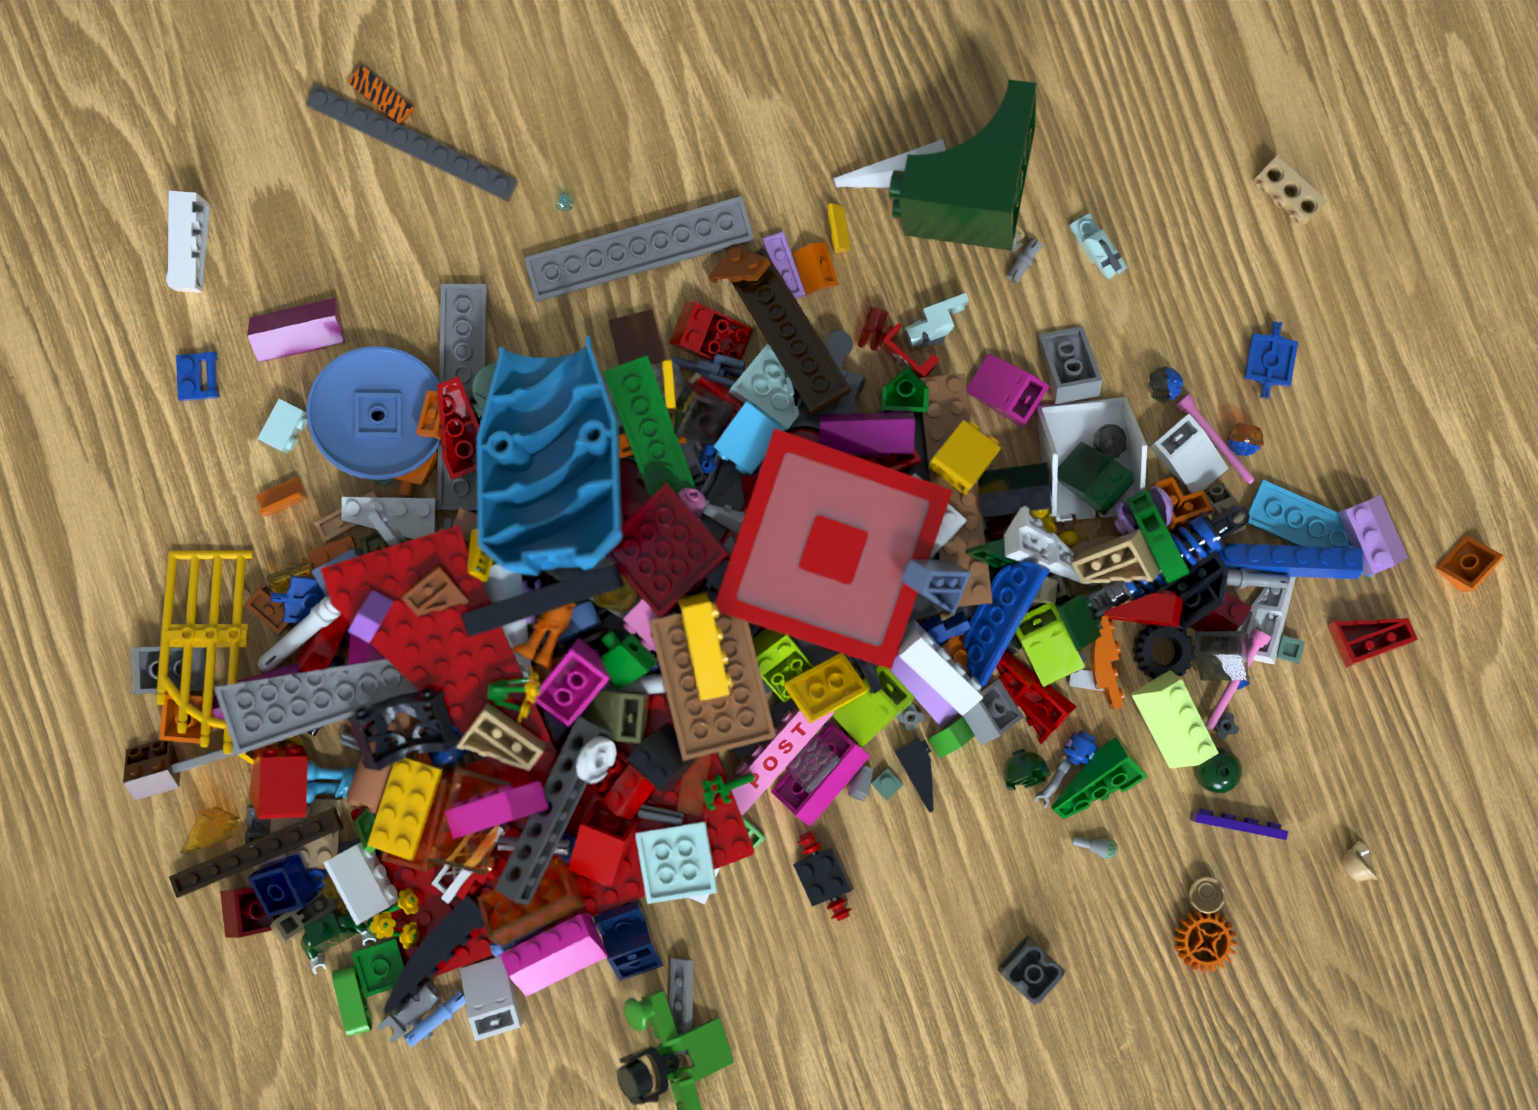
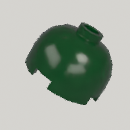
[1194,748,1242,793]
[1002,749,1051,791]

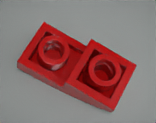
[456,858,500,899]

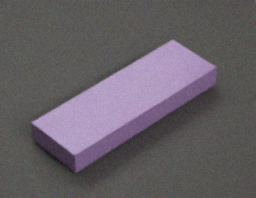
[762,231,805,299]

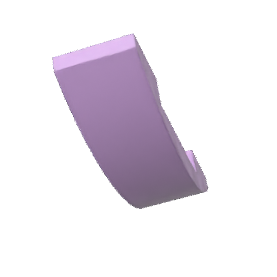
[889,653,959,729]

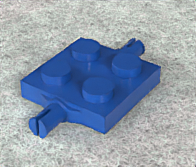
[1244,321,1298,399]
[270,575,329,623]

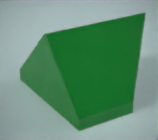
[881,367,929,412]

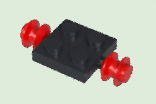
[793,831,854,921]

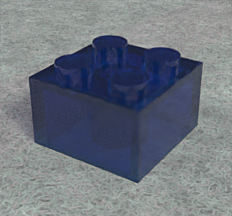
[248,854,318,918]

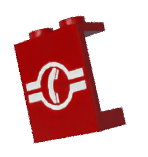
[880,323,940,378]

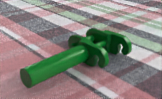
[702,773,755,810]

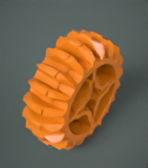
[1173,909,1237,973]

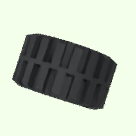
[1132,625,1196,679]

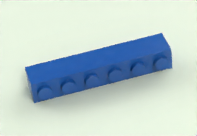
[1218,543,1363,579]

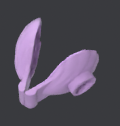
[1114,486,1173,537]

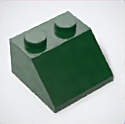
[1056,592,1103,651]

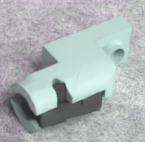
[1069,213,1128,280]
[904,293,969,349]

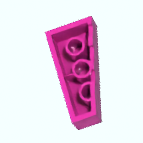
[445,781,548,839]

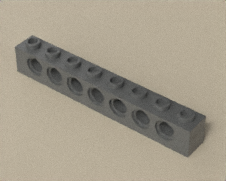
[495,716,612,905]

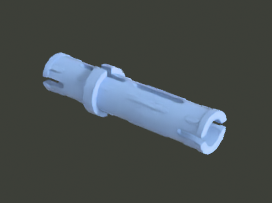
[403,990,466,1048]

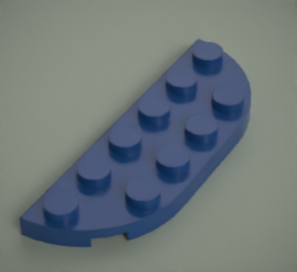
[964,562,1050,686]

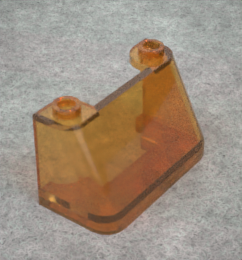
[428,768,511,876]

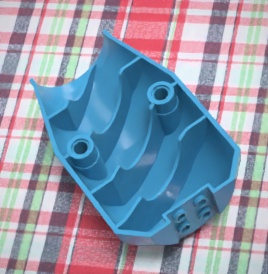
[477,336,622,575]

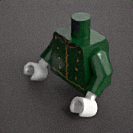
[300,911,377,974]

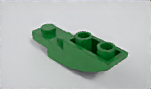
[1126,489,1190,583]

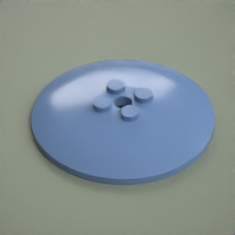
[306,346,441,480]

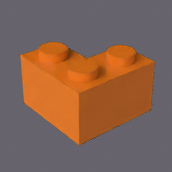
[1148,477,1213,533]

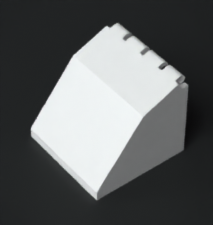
[1036,397,1147,522]

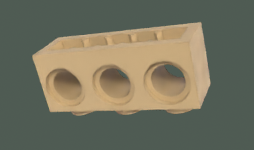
[1253,155,1327,226]

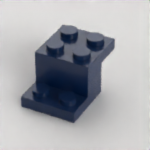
[593,901,663,981]

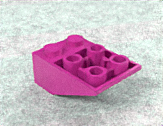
[966,353,1050,428]

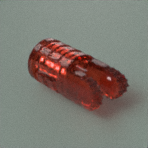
[857,307,888,351]

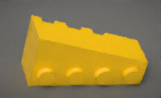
[679,592,732,701]

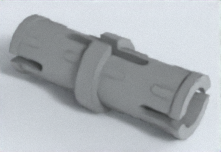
[1006,238,1043,284]

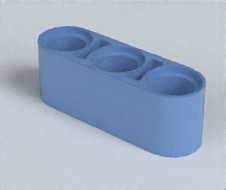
[532,601,601,650]

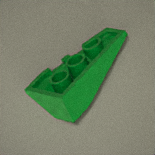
[1051,737,1148,819]

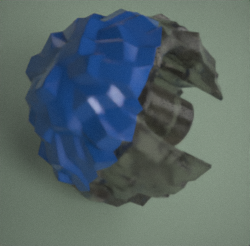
[1149,366,1183,403]

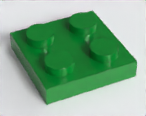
[351,938,406,998]

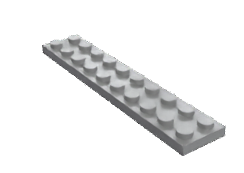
[524,196,754,303]
[437,284,488,511]

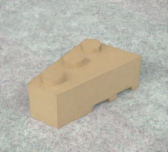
[456,703,546,770]

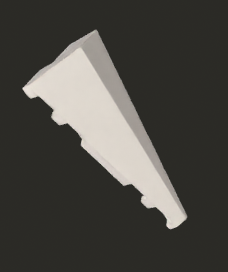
[1004,506,1099,587]
[476,564,531,678]
[1225,577,1296,664]

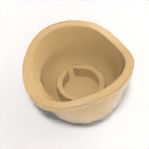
[1342,841,1378,881]

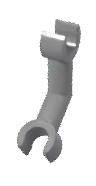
[1034,759,1071,808]

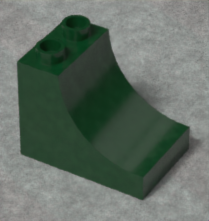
[889,79,1037,251]

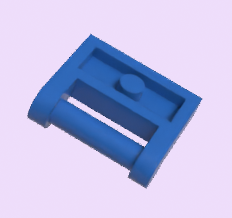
[176,352,220,401]

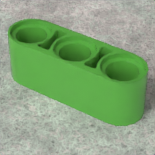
[332,965,372,1036]

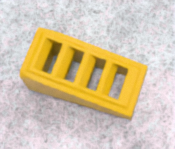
[468,529,493,582]

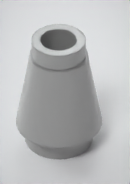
[847,765,873,801]

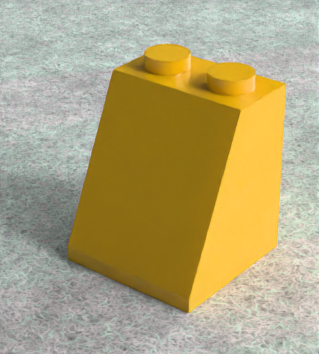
[928,420,1001,496]

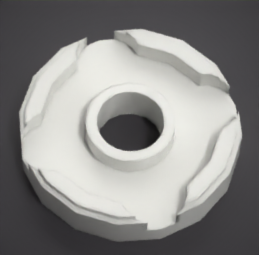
[576,736,616,784]

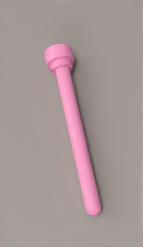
[1175,393,1254,484]
[1205,628,1271,730]

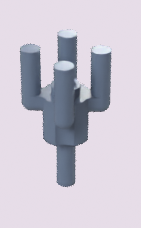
[672,354,746,389]

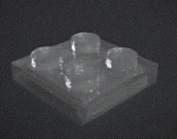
[785,733,841,794]

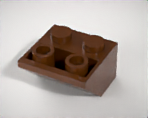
[123,740,180,800]

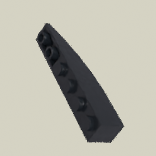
[383,894,492,1014]

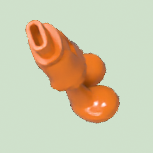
[513,603,576,671]

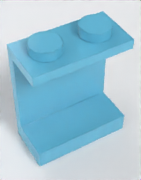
[714,400,787,475]

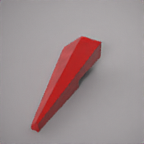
[996,650,1077,744]

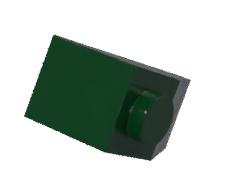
[965,539,1020,570]

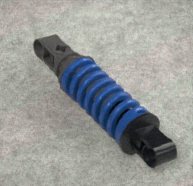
[1085,505,1250,618]

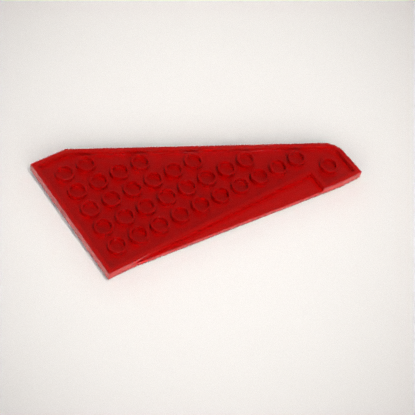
[320,525,563,789]

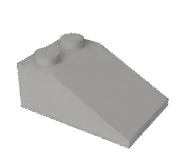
[1039,326,1102,404]
[129,646,206,694]

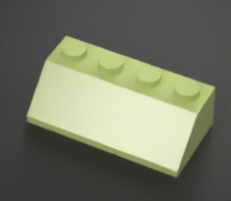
[1131,670,1218,768]

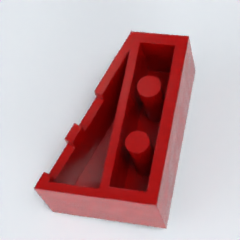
[1328,618,1418,668]

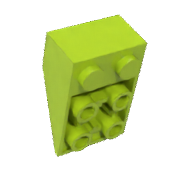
[1016,603,1085,687]
[752,628,814,703]
[832,666,914,748]

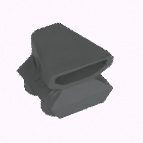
[997,936,1066,1006]

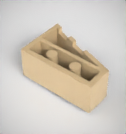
[1071,529,1161,583]

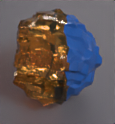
[1227,422,1264,457]

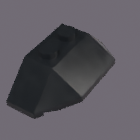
[1153,550,1229,630]

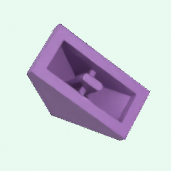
[348,590,394,643]

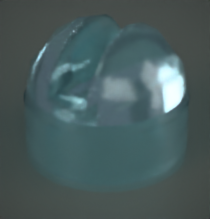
[556,192,575,212]

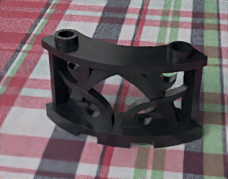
[347,687,461,771]

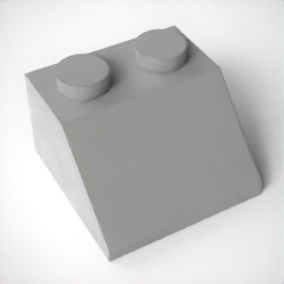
[963,679,1023,745]

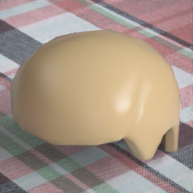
[1189,876,1225,914]

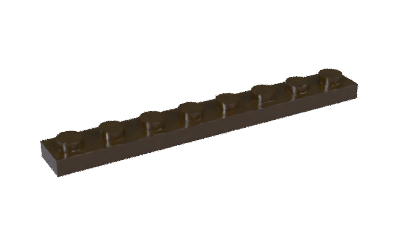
[169,807,344,898]

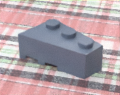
[901,559,971,614]

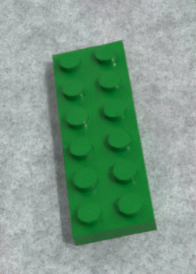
[603,356,696,498]

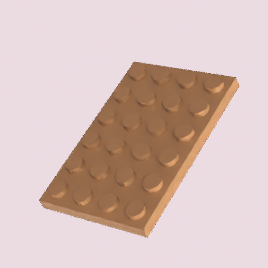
[649,612,776,761]

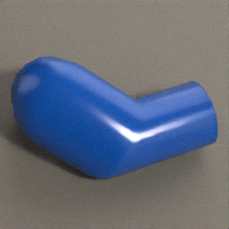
[699,440,716,473]

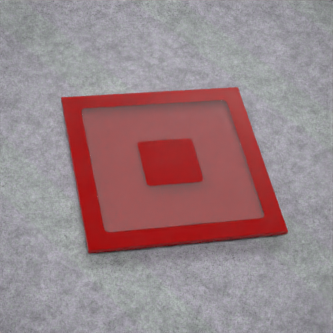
[715,428,953,670]

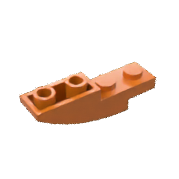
[1091,615,1125,709]

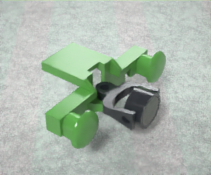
[617,991,734,1110]

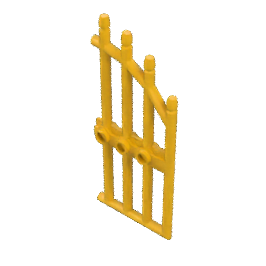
[156,550,254,754]

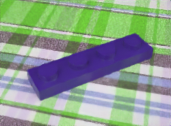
[1190,808,1288,840]

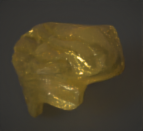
[593,577,637,612]

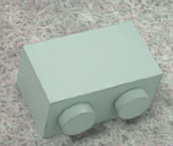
[258,399,307,454]

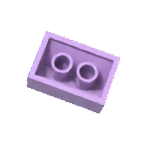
[1337,494,1408,576]

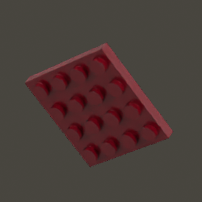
[606,483,730,618]

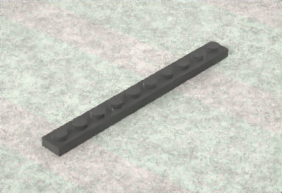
[306,84,518,203]

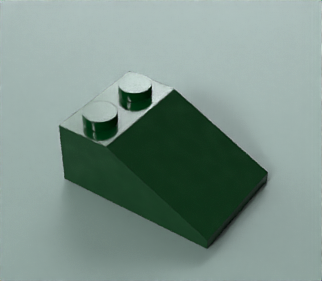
[1057,442,1134,516]

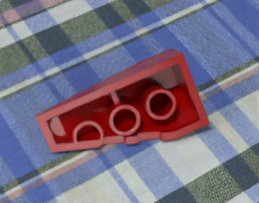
[437,376,480,480]

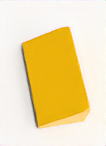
[827,203,851,253]

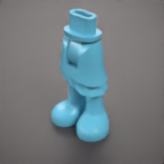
[307,760,357,804]

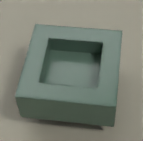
[1276,635,1305,664]
[871,768,903,800]

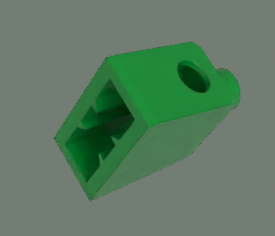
[600,631,658,690]

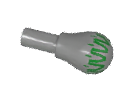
[1072,836,1118,859]

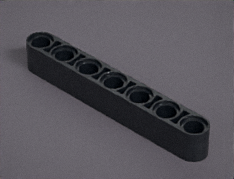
[460,563,625,637]

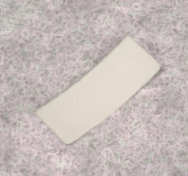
[1069,669,1105,691]

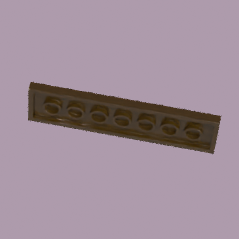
[731,247,852,415]

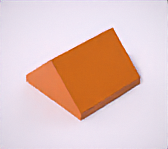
[1436,535,1504,592]

